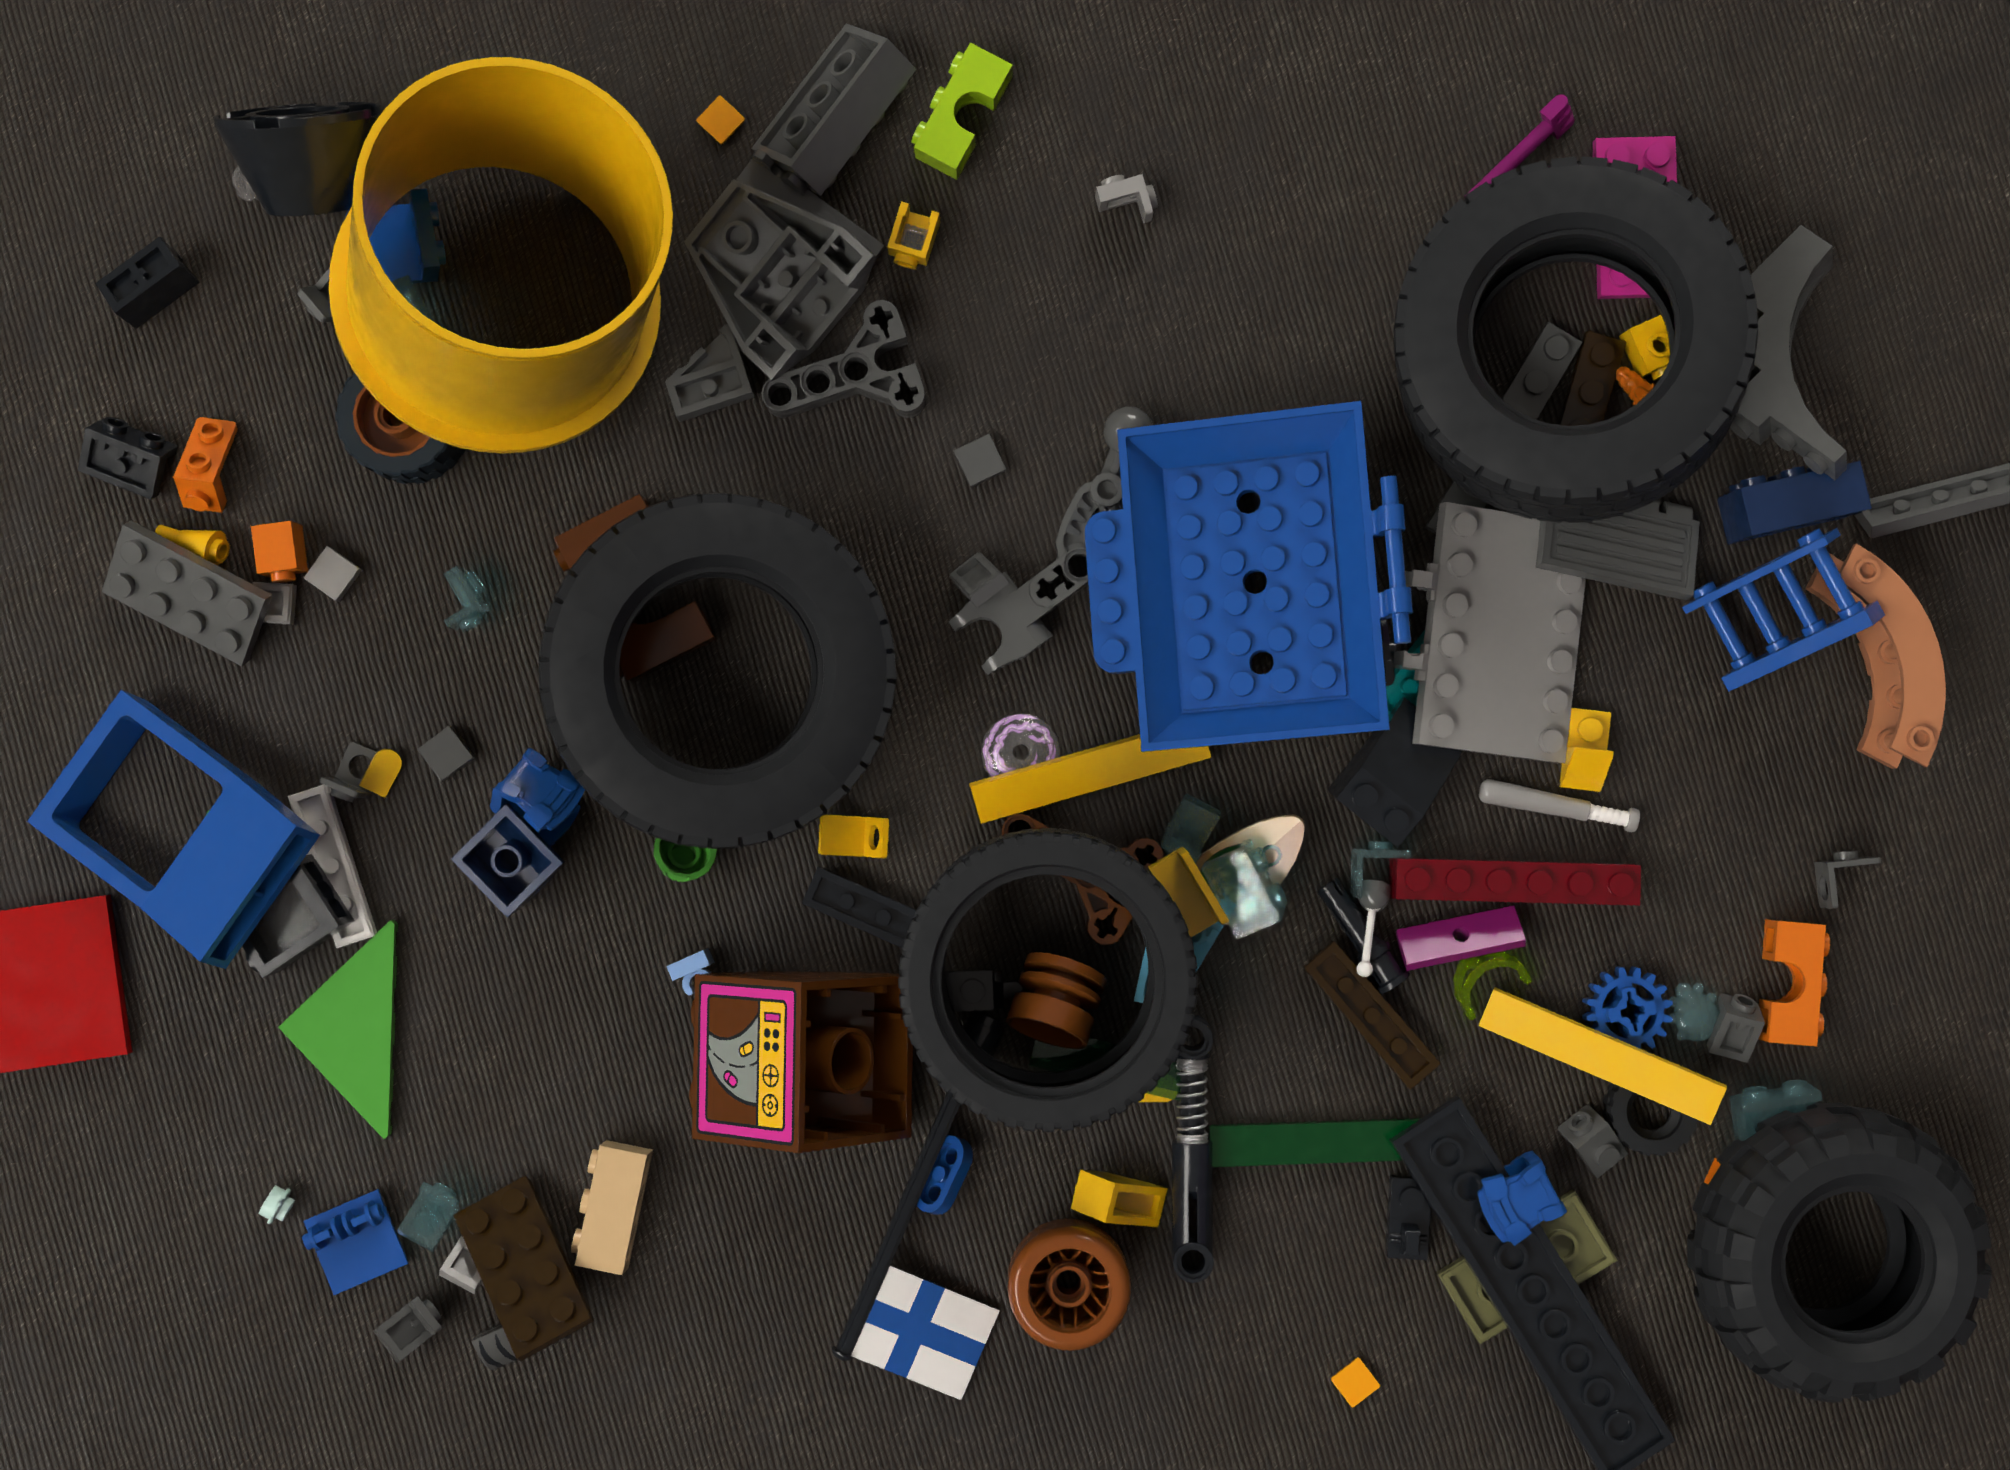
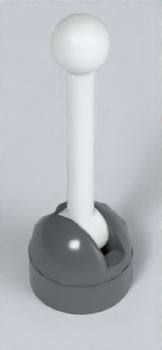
[1357,880,1391,977]

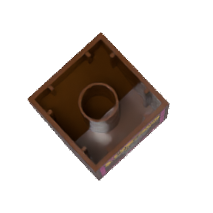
[689,971,913,1153]

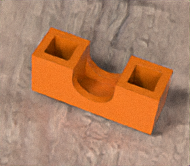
[1759,919,1830,1047]

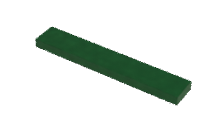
[1208,1118,1421,1167]

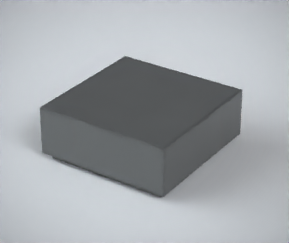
[953,434,1006,488]
[417,725,476,782]

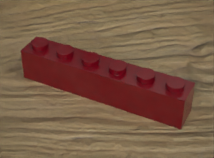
[1389,858,1641,906]

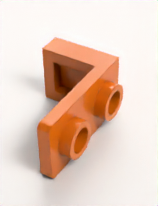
[173,417,238,513]

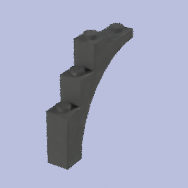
[1730,225,1847,480]

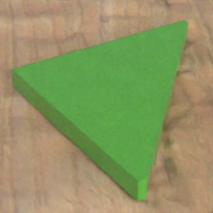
[278,920,398,1139]

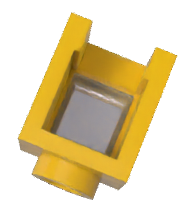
[887,201,941,269]

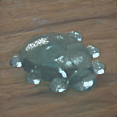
[1669,983,1720,1042]

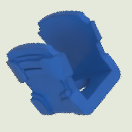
[490,748,585,847]
[1477,1151,1567,1246]

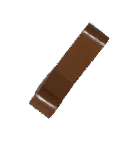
[1002,814,1163,945]

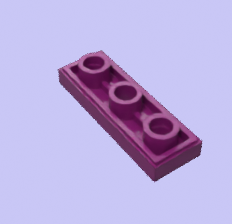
[1396,905,1526,971]

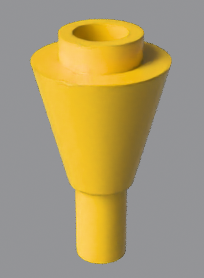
[155,525,230,566]

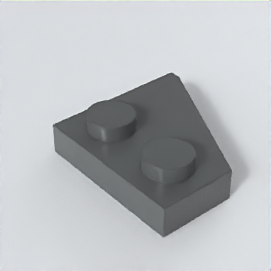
[665,324,755,422]

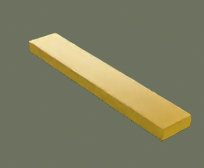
[969,734,1211,824]
[1478,987,1727,1125]

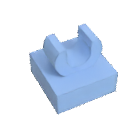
[666,948,715,996]

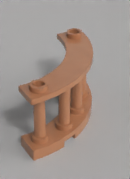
[1805,544,1946,769]

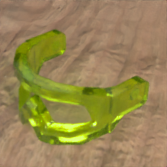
[1453,951,1533,1021]

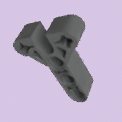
[761,300,926,418]

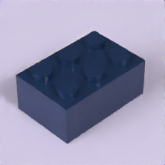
[1717,461,1872,545]

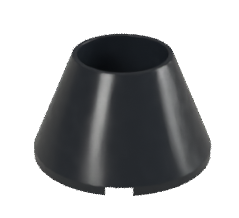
[213,102,382,216]

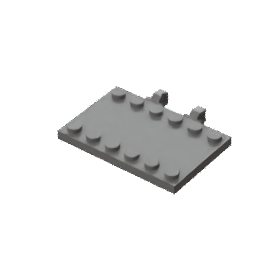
[1393,502,1586,763]

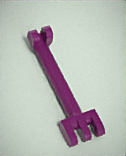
[1464,94,1575,198]

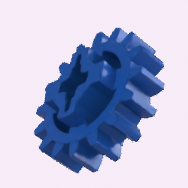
[1582,966,1673,1049]

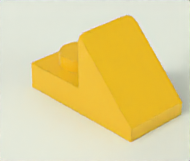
[1559,708,1614,792]

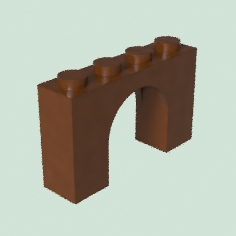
[553,494,717,683]

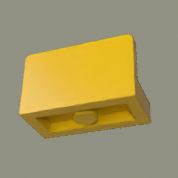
[1148,846,1229,937]

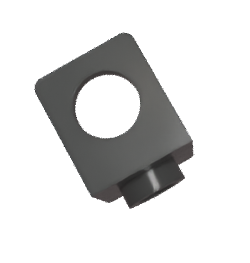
[319,742,377,803]
[1814,850,1881,909]

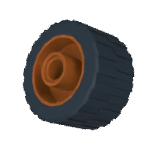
[335,373,466,484]

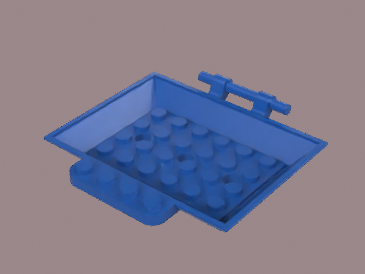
[1085,401,1413,752]

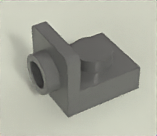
[1706,993,1765,1063]

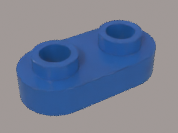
[917,1135,973,1215]

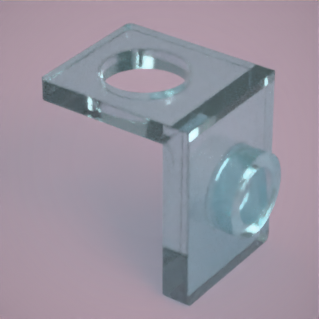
[1351,841,1411,898]

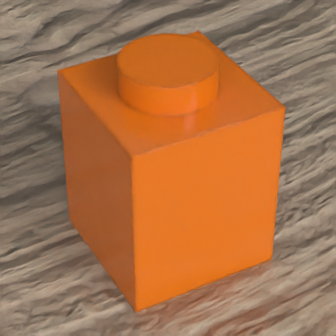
[251,521,308,583]

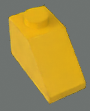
[1071,1169,1168,1227]

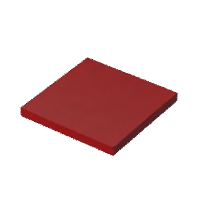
[0,895,132,1073]

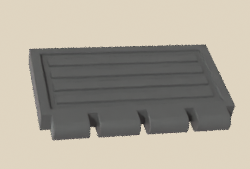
[1536,500,1700,600]

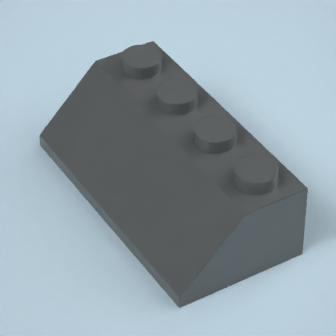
[751,23,916,196]

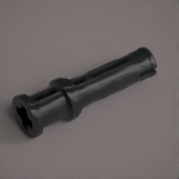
[1316,878,1410,995]

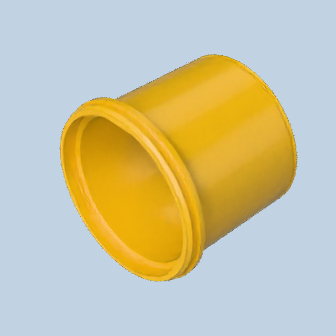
[329,57,673,454]

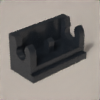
[95,236,200,329]

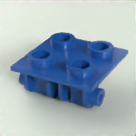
[302,1189,409,1295]

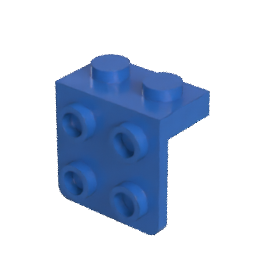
[345,189,446,285]

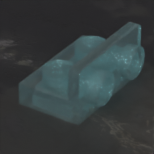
[1201,839,1287,939]

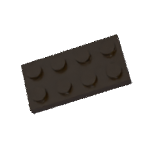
[453,1175,595,1361]

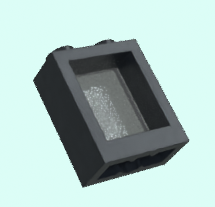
[242,854,355,978]

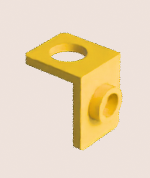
[818,815,889,858]

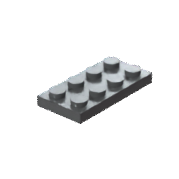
[102,520,272,666]

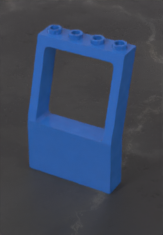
[27,690,320,969]

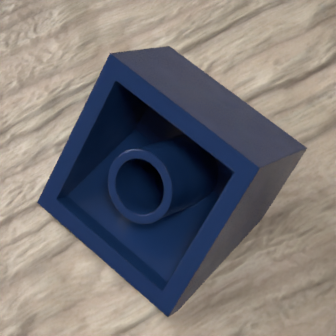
[451,803,565,918]

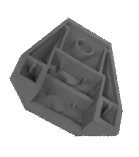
[684,179,876,380]

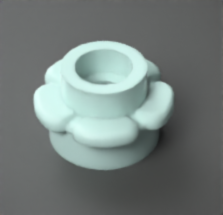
[258,1185,295,1224]

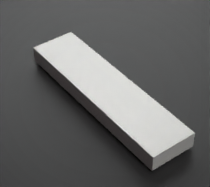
[288,784,377,948]

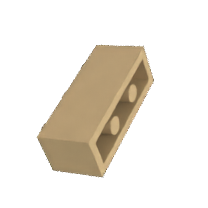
[571,1140,653,1275]

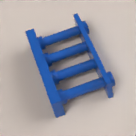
[1682,528,1885,692]

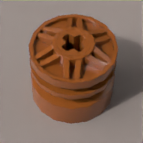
[1005,952,1107,1049]

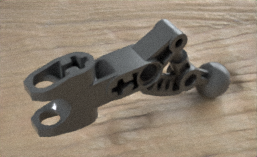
[948,406,1153,676]

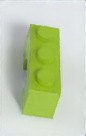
[911,42,1013,180]

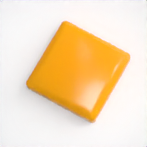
[696,95,745,145]
[1331,1357,1380,1408]

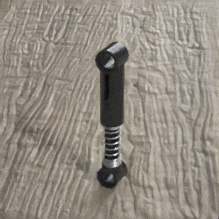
[1172,1014,1214,1283]

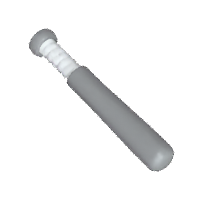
[1479,779,1640,832]

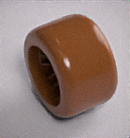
[1008,1218,1131,1351]

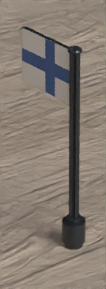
[832,1009,1004,1400]

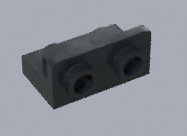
[78,417,178,500]

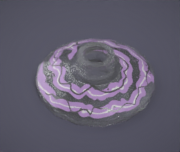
[981,713,1060,777]

